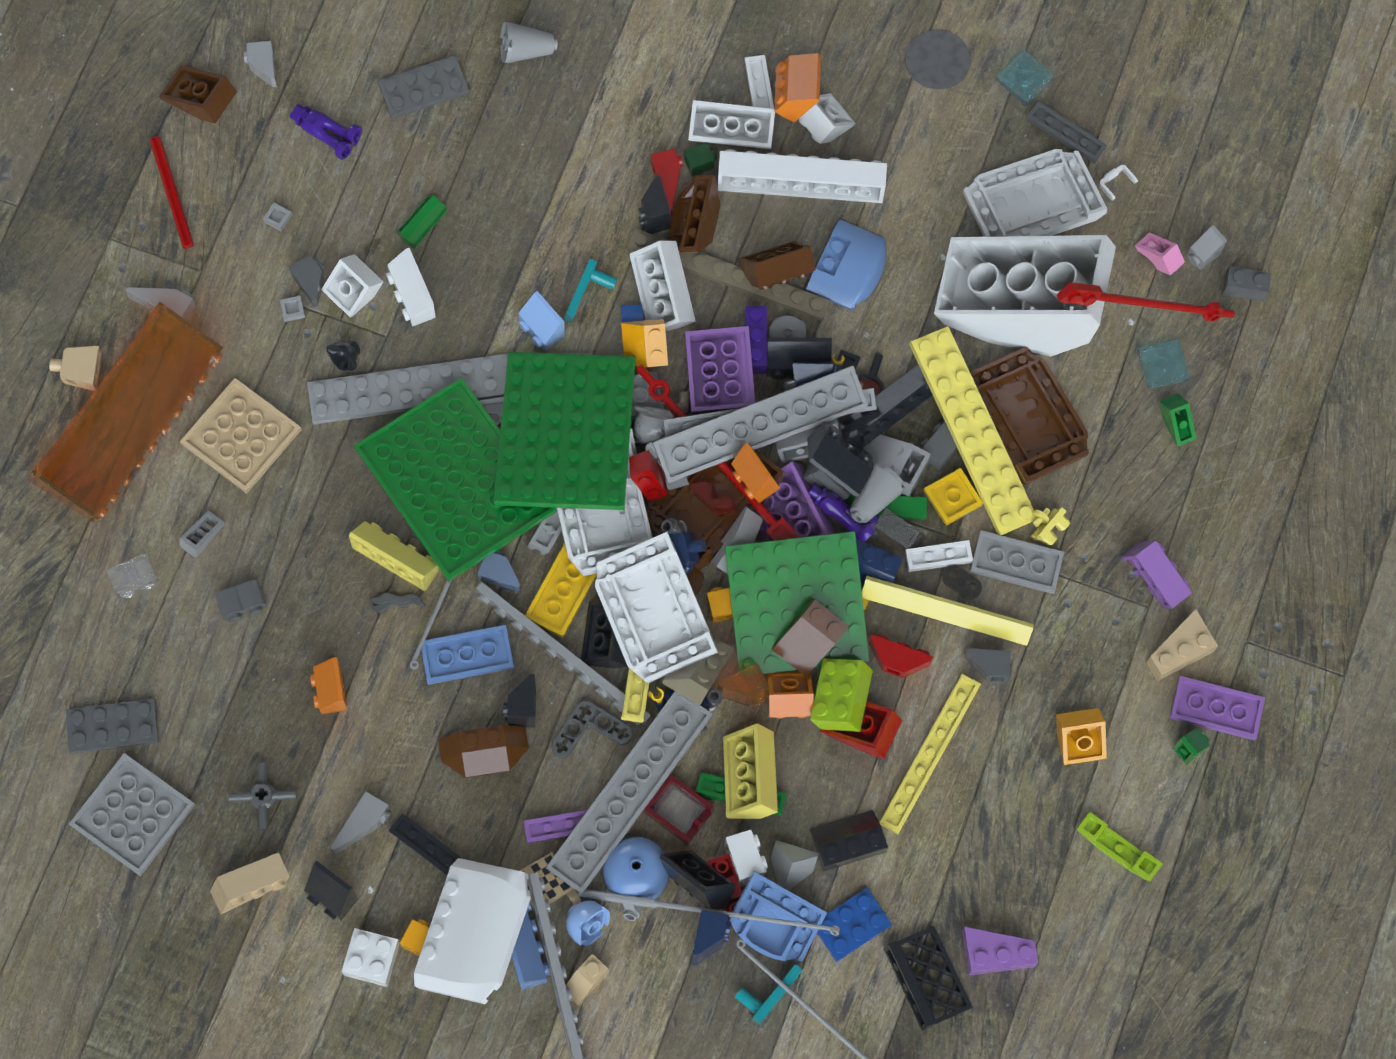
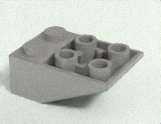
[862,434,931,496]

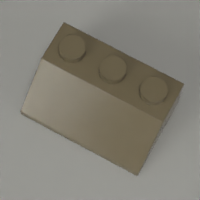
[662,638,734,705]

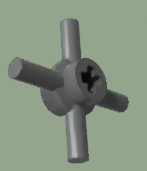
[229,763,297,830]

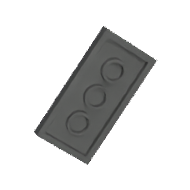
[378,55,469,119]
[66,698,159,754]

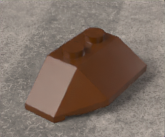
[669,175,721,252]
[438,725,529,778]

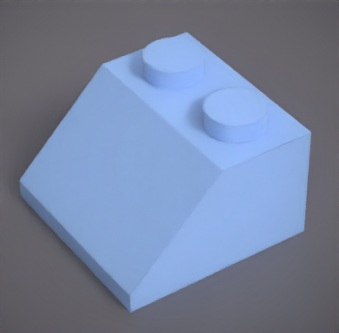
[518,291,565,352]

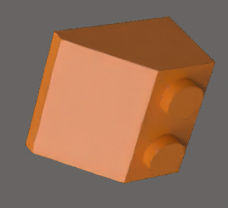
[731,442,780,503]
[310,657,347,714]
[767,671,813,719]

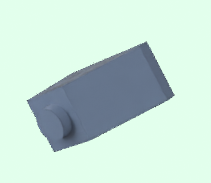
[478,551,521,593]

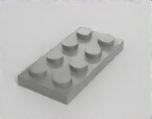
[970,530,1064,594]

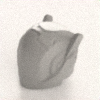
[634,406,673,444]

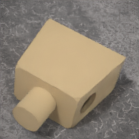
[49,346,102,391]

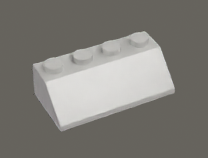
[688,100,775,149]
[629,241,696,331]

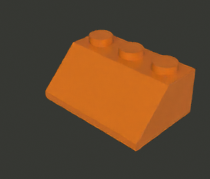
[774,53,821,123]

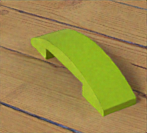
[1077,812,1163,882]

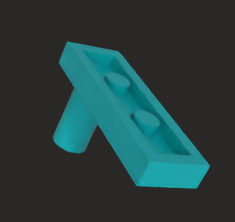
[563,259,617,323]
[734,964,803,1025]

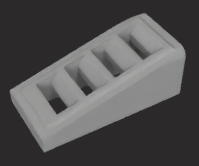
[180,510,225,558]

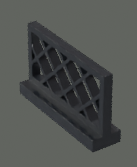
[884,926,973,1031]

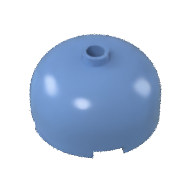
[603,837,669,899]

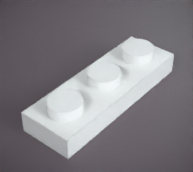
[744,55,774,109]
[905,540,973,572]

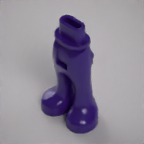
[290,104,362,160]
[808,483,879,542]

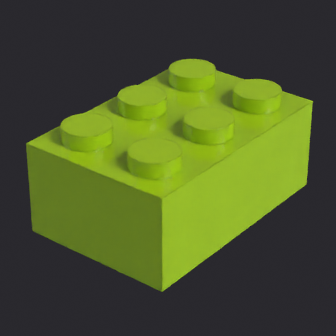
[810,658,873,732]

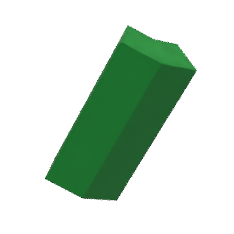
[396,195,447,249]

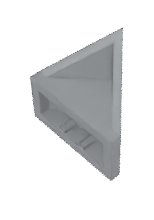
[770,840,819,891]

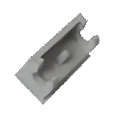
[527,512,562,555]

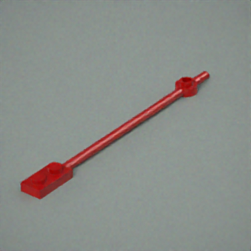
[1056,282,1235,322]
[636,365,799,540]

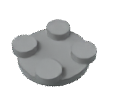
[769,315,806,338]

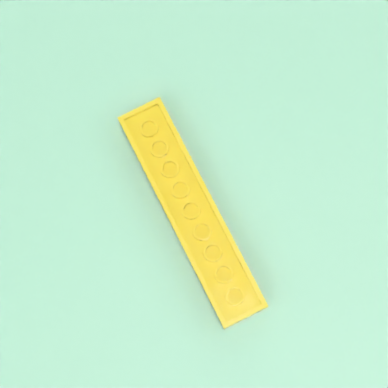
[909,326,1037,536]

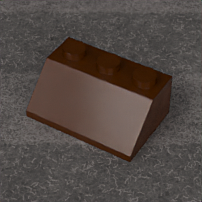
[738,241,816,290]

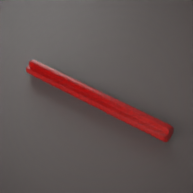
[150,136,194,249]

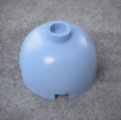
[566,900,610,946]

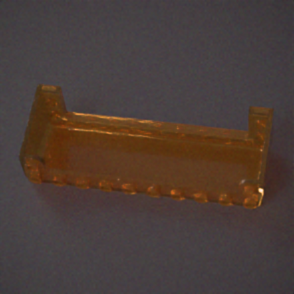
[28,302,223,523]

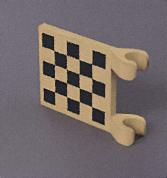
[520,852,581,921]

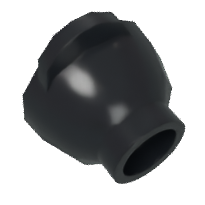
[326,340,361,371]

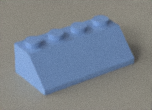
[512,902,550,990]

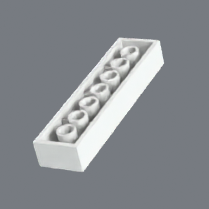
[717,149,887,203]

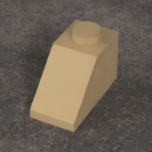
[565,954,609,1006]

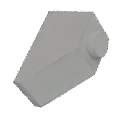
[243,41,277,87]
[1187,225,1227,270]

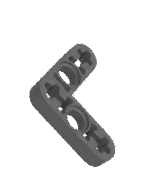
[552,701,632,759]

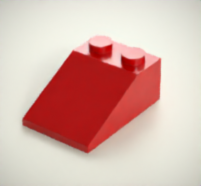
[820,702,902,759]

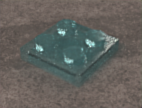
[996,50,1054,106]
[1137,339,1190,389]

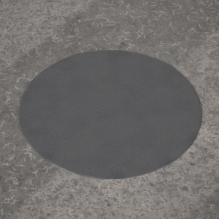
[905,30,970,89]

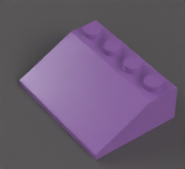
[685,326,755,415]
[755,462,837,542]

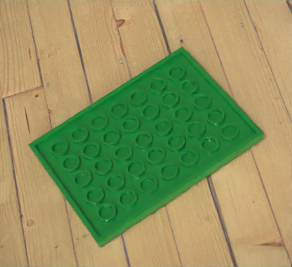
[494,352,636,510]
[354,377,557,582]

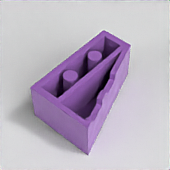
[1121,540,1192,609]
[962,927,1038,975]

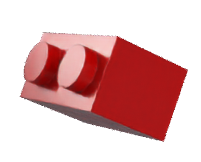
[629,450,668,502]

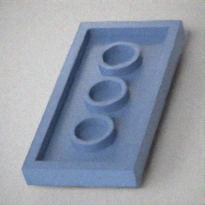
[421,625,514,685]

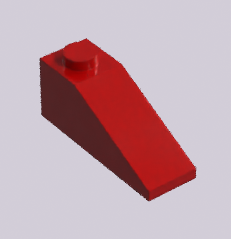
[651,148,683,217]

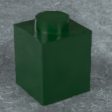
[684,142,717,177]

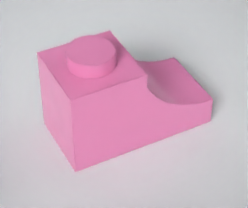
[1135,232,1185,275]

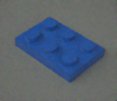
[817,888,892,963]

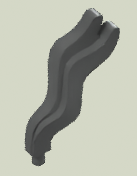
[370,593,426,613]

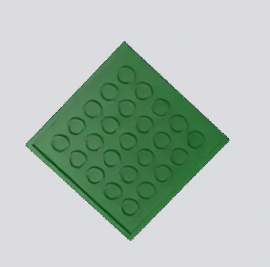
[725,531,869,677]

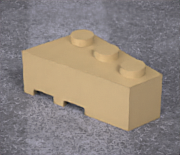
[1146,609,1218,681]
[210,852,290,914]

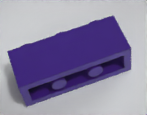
[745,306,767,374]

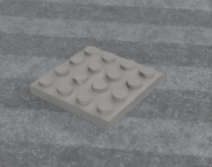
[69,753,195,877]

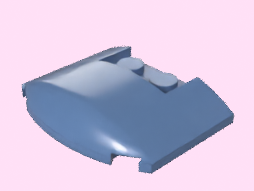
[806,219,887,311]
[728,871,827,961]

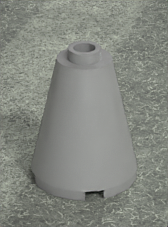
[500,22,558,63]
[850,463,904,523]

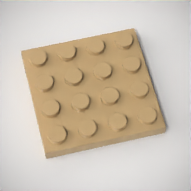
[180,378,302,494]

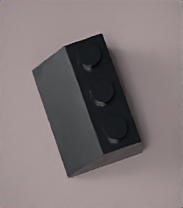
[766,338,832,379]
[807,422,873,497]
[581,600,628,669]
[809,810,888,872]
[659,850,736,910]

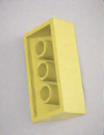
[349,521,439,592]
[723,724,778,819]

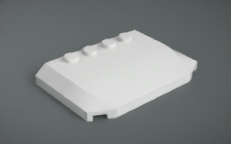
[963,149,1107,237]
[557,443,653,576]
[595,532,718,683]
[414,858,531,1004]

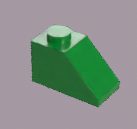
[1159,393,1197,447]
[1173,728,1210,765]

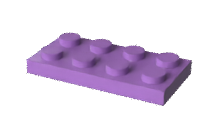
[1169,676,1265,741]

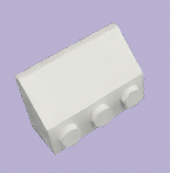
[386,248,436,327]

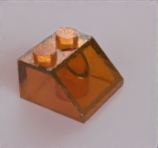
[717,663,769,706]

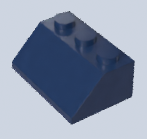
[856,539,903,590]
[691,910,732,966]

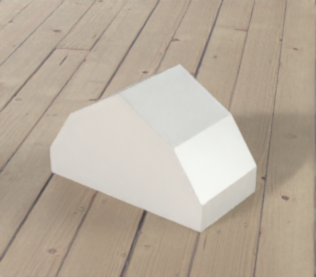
[934,235,1116,357]

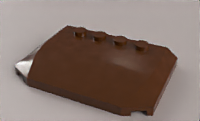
[970,347,1089,485]
[647,449,785,570]

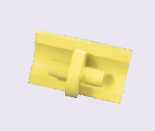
[1030,507,1070,546]

